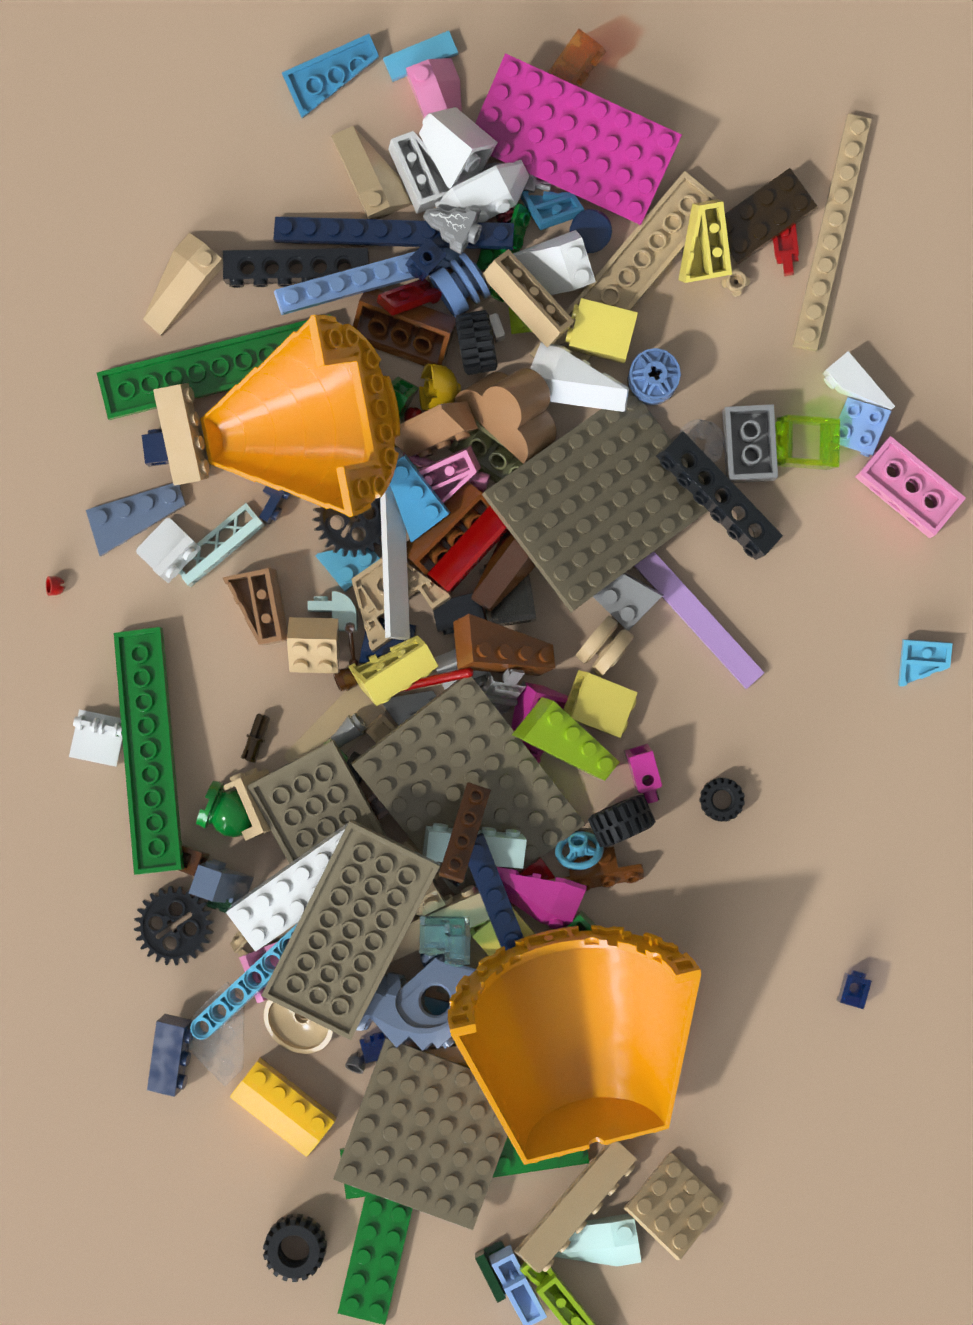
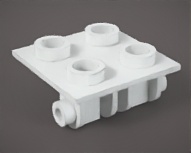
[69,709,122,767]

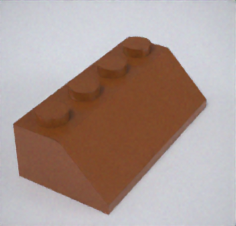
[353,289,456,366]
[406,481,490,587]

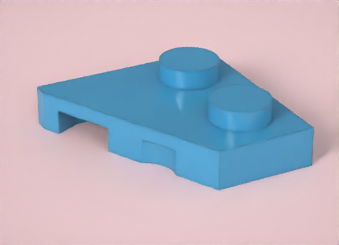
[521,191,584,230]

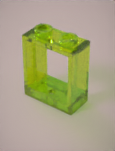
[775,415,840,470]

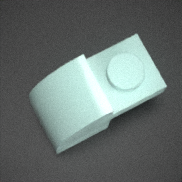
[308,591,358,631]

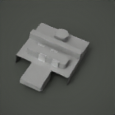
[481,668,526,712]

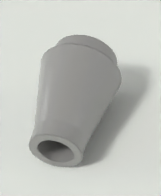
[331,713,368,748]

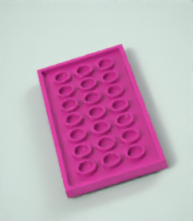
[475,53,682,225]

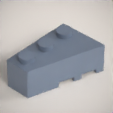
[189,859,254,903]

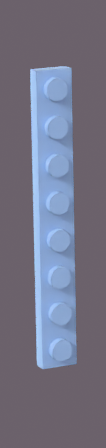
[274,248,461,315]

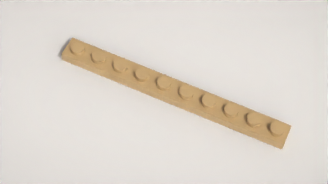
[792,113,872,352]

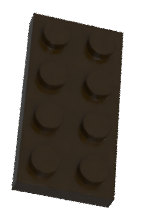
[725,168,818,264]

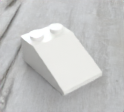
[513,230,596,295]

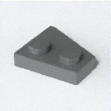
[383,691,436,726]

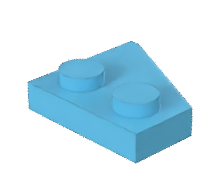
[315,548,380,592]
[898,639,953,686]

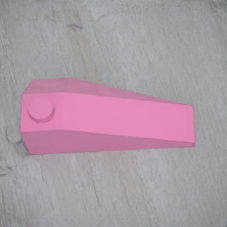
[406,58,462,118]

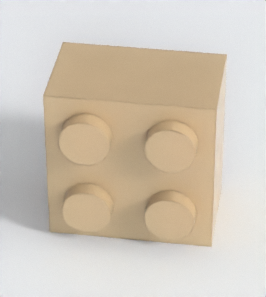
[287,617,340,673]

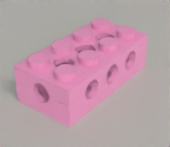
[855,436,966,538]

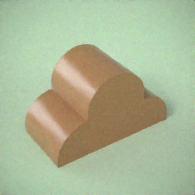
[454,368,557,464]

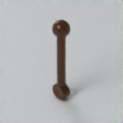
[345,622,358,666]

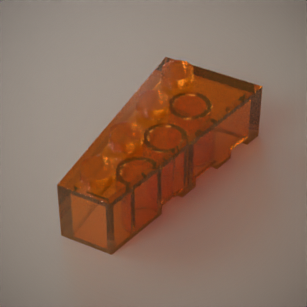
[547,29,607,87]

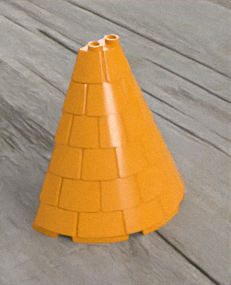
[200,315,400,517]

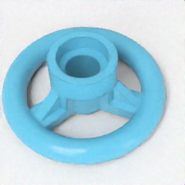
[555,831,604,870]

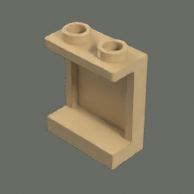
[223,768,271,841]

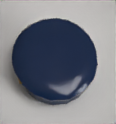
[569,209,612,253]

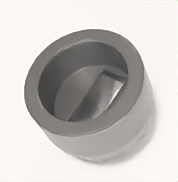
[345,1053,367,1074]

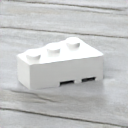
[388,131,450,214]

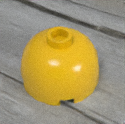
[419,364,461,412]

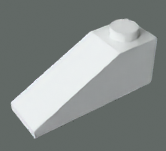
[823,351,895,410]

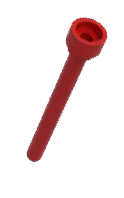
[370,668,474,700]

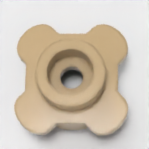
[721,268,750,297]

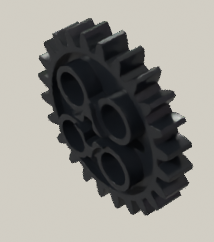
[312,498,382,557]
[134,886,214,966]

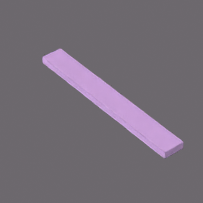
[634,552,764,689]

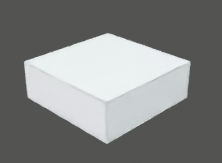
[489,313,505,343]

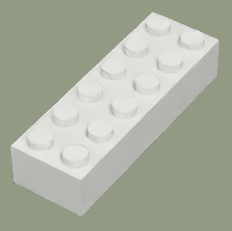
[226,823,348,952]

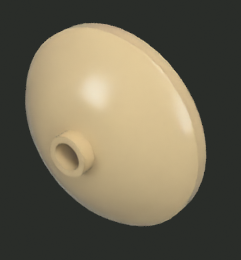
[264,1000,334,1054]

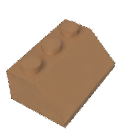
[395,401,478,459]

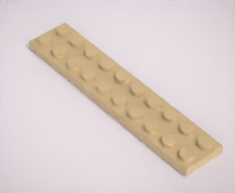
[530,171,721,361]

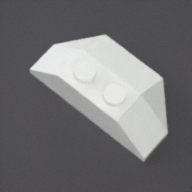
[435,160,530,222]

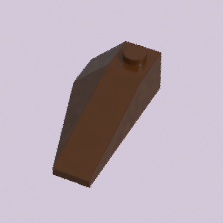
[471,530,536,612]

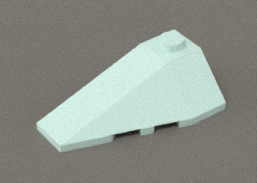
[554,1213,641,1267]

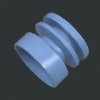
[429,253,490,318]
[627,348,681,406]

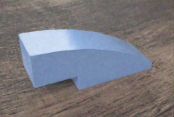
[489,1245,547,1325]

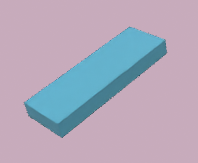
[383,31,458,82]

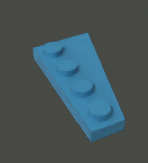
[282,34,379,118]

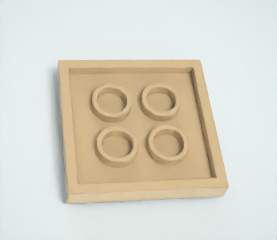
[624,1153,724,1260]

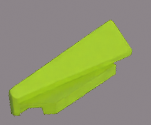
[520,1261,597,1325]

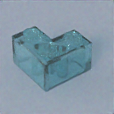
[419,916,471,967]

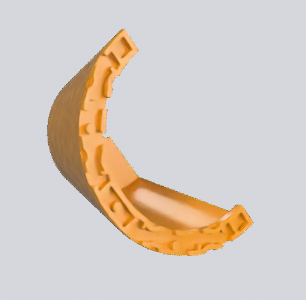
[448,925,701,1165]

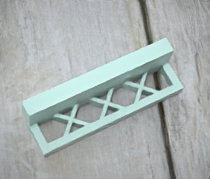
[179,503,265,587]

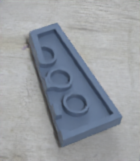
[86,483,186,557]

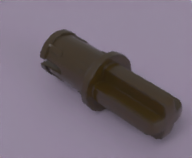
[241,714,270,763]

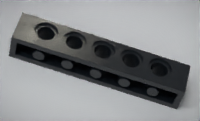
[223,248,369,288]
[656,431,783,560]

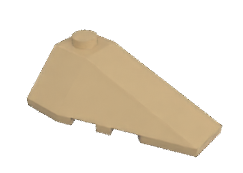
[331,126,413,219]
[143,233,223,336]

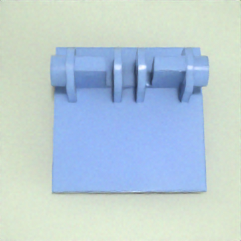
[829,397,892,457]

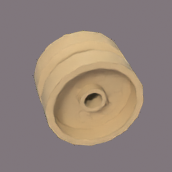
[575,615,635,677]

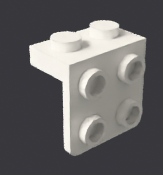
[136,518,202,583]

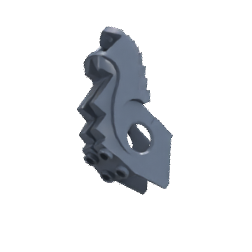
[356,957,476,1051]

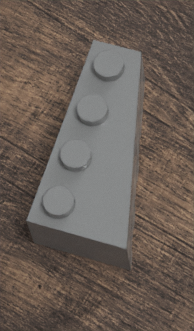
[593,573,664,631]

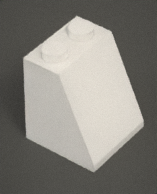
[419,107,498,189]

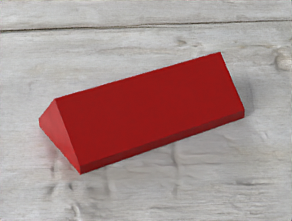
[427,506,508,595]

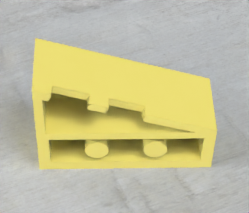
[678,200,732,283]
[348,635,439,706]

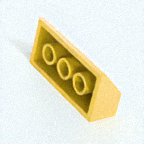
[230,1058,337,1157]

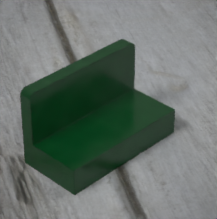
[475,1240,506,1303]

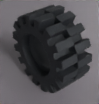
[699,778,745,822]

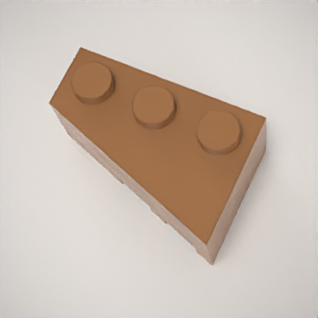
[223,568,288,645]

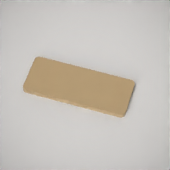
[284,685,386,763]

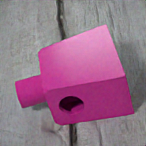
[624,744,662,804]

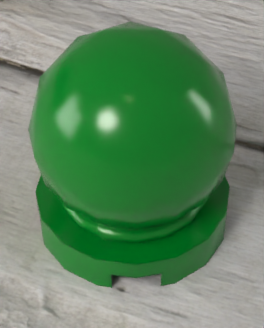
[196,781,252,837]

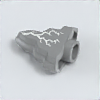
[423,206,482,254]

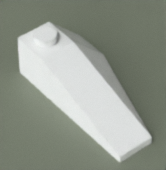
[530,342,629,412]

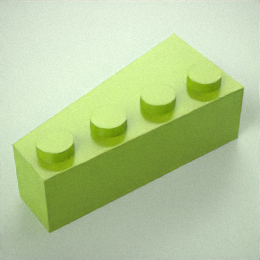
[512,697,620,781]

